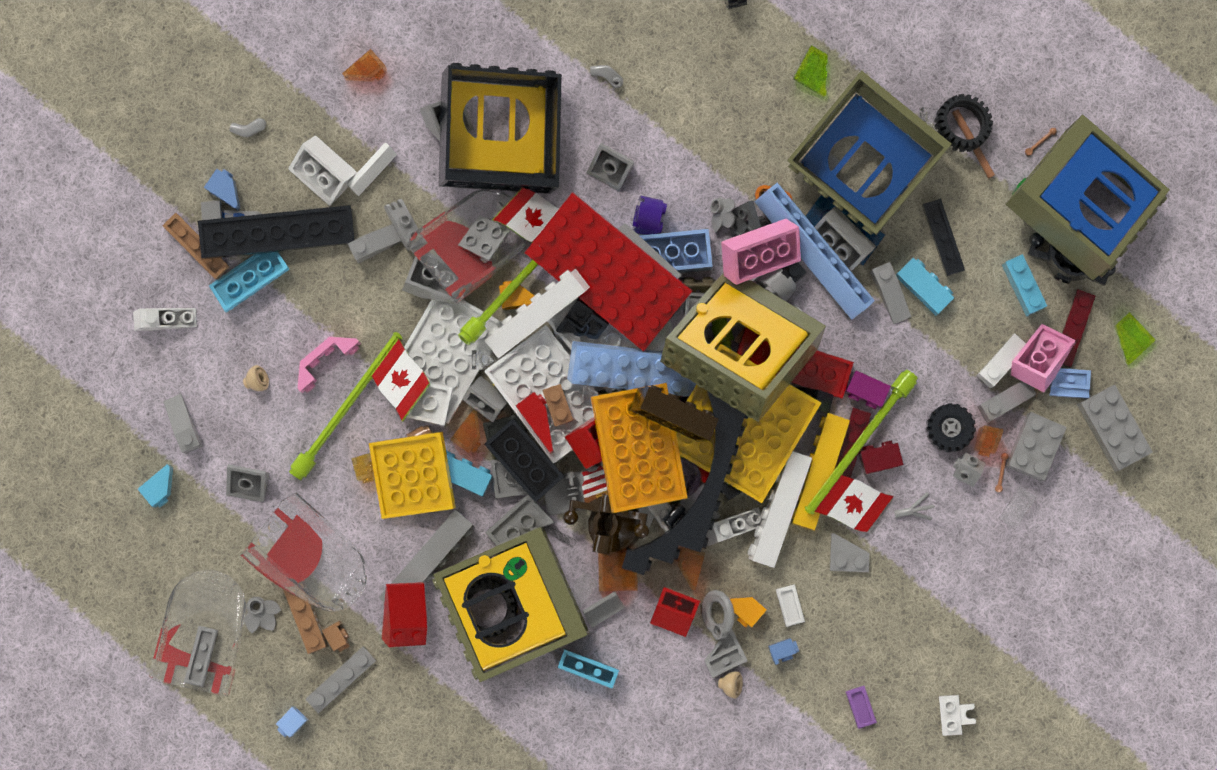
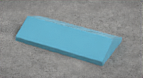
[209,252,290,313]

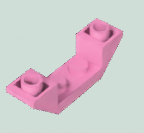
[298,337,361,393]

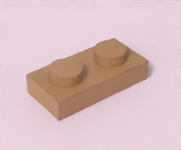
[542,384,573,427]

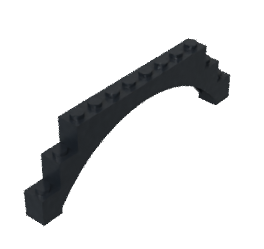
[622,391,748,575]

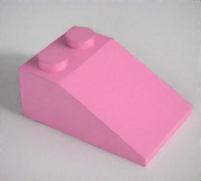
[1011,324,1075,392]

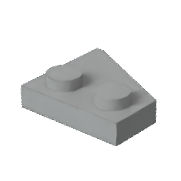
[830,533,870,572]
[704,629,748,679]

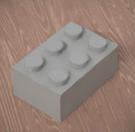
[1005,412,1067,482]

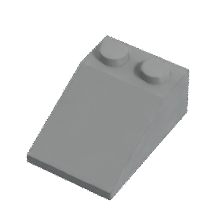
[402,249,465,305]

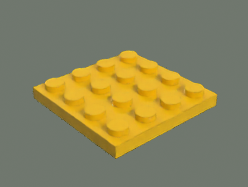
[369,432,456,519]

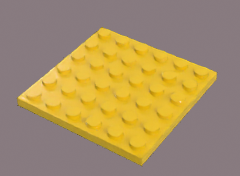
[676,344,821,503]

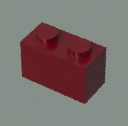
[859,440,904,475]

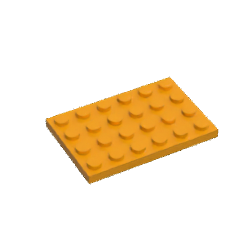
[591,383,688,513]

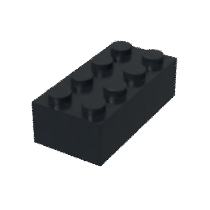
[484,418,565,502]

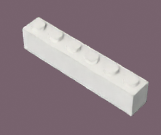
[484,269,590,358]
[748,451,812,568]

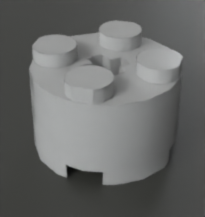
[753,268,797,302]

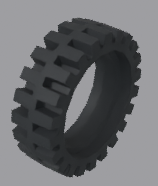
[934,94,993,152]
[467,580,516,637]

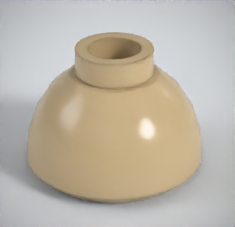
[243,365,269,391]
[718,671,743,699]

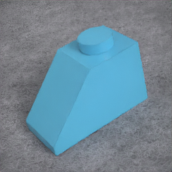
[138,464,173,508]

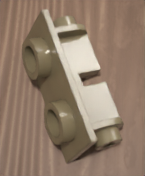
[679,277,716,293]

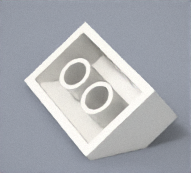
[288,135,357,206]

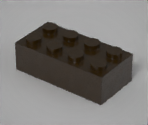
[629,385,719,442]

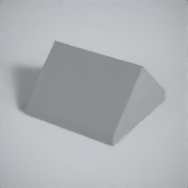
[586,143,634,191]
[226,464,270,502]

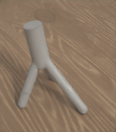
[894,493,935,520]

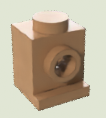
[322,621,350,652]

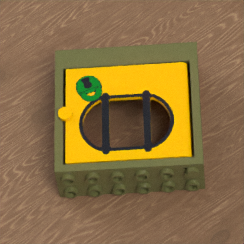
[432,527,590,682]

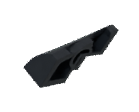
[556,298,609,340]

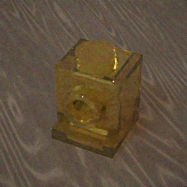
[351,453,374,484]

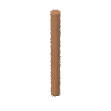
[952,109,995,179]

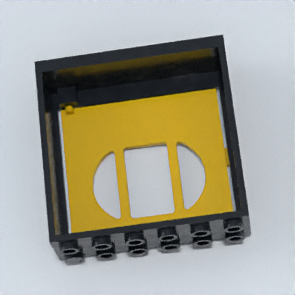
[438,63,562,194]

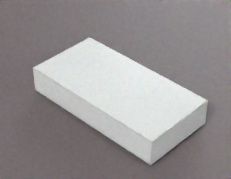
[776,584,805,627]

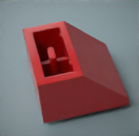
[564,417,602,469]
[650,587,700,637]

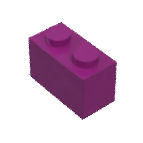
[845,370,891,410]

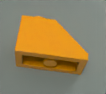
[499,281,534,310]

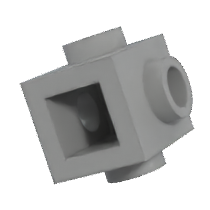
[953,452,986,487]

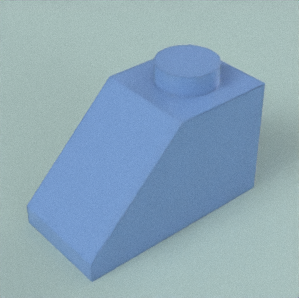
[204,169,240,211]

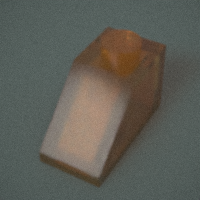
[342,49,387,82]
[450,409,481,454]
[974,425,1004,457]
[675,547,705,590]

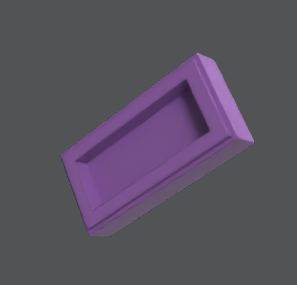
[845,685,877,729]

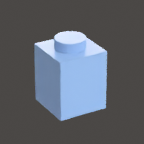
[276,706,308,738]

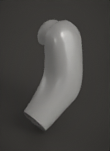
[590,65,623,88]
[229,118,266,138]

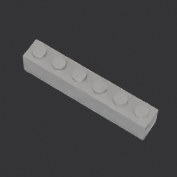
[379,510,474,602]

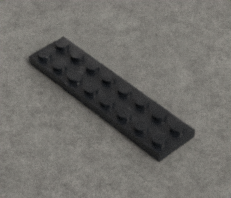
[197,205,355,260]

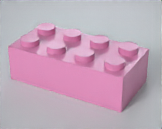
[721,219,801,285]

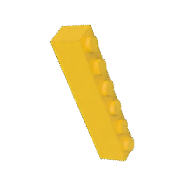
[791,413,850,531]

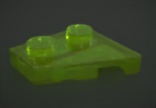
[793,45,828,97]
[1115,312,1156,365]

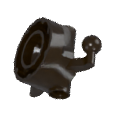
[563,494,649,555]

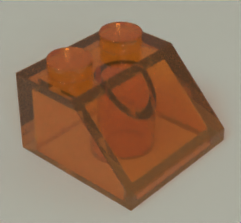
[598,552,638,591]

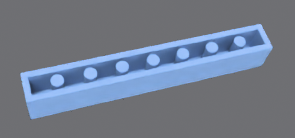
[754,183,875,320]

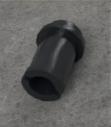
[662,502,686,528]

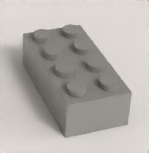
[1077,385,1153,472]

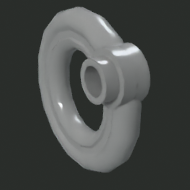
[701,590,734,640]

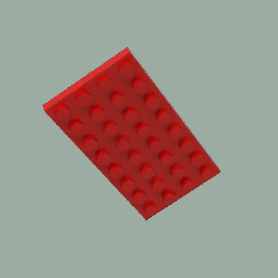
[525,192,693,351]

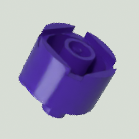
[632,195,667,235]

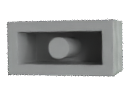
[462,376,508,422]

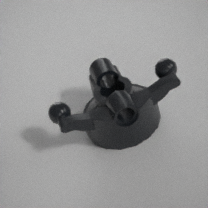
[1027,232,1116,286]

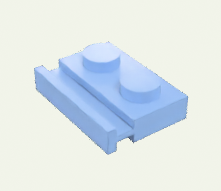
[1050,368,1091,399]

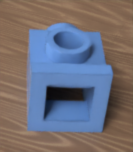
[768,638,799,665]

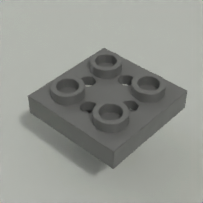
[730,201,766,238]

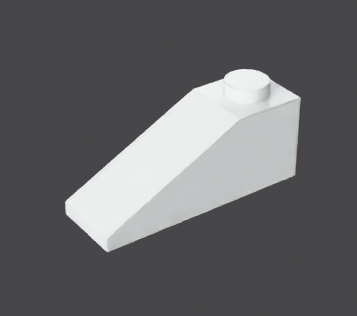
[976,333,1026,389]

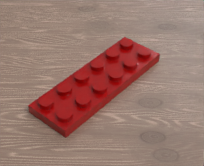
[737,327,854,399]

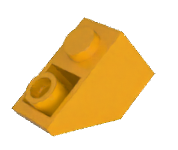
[722,597,767,628]

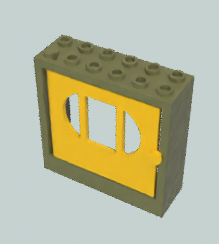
[660,273,826,422]

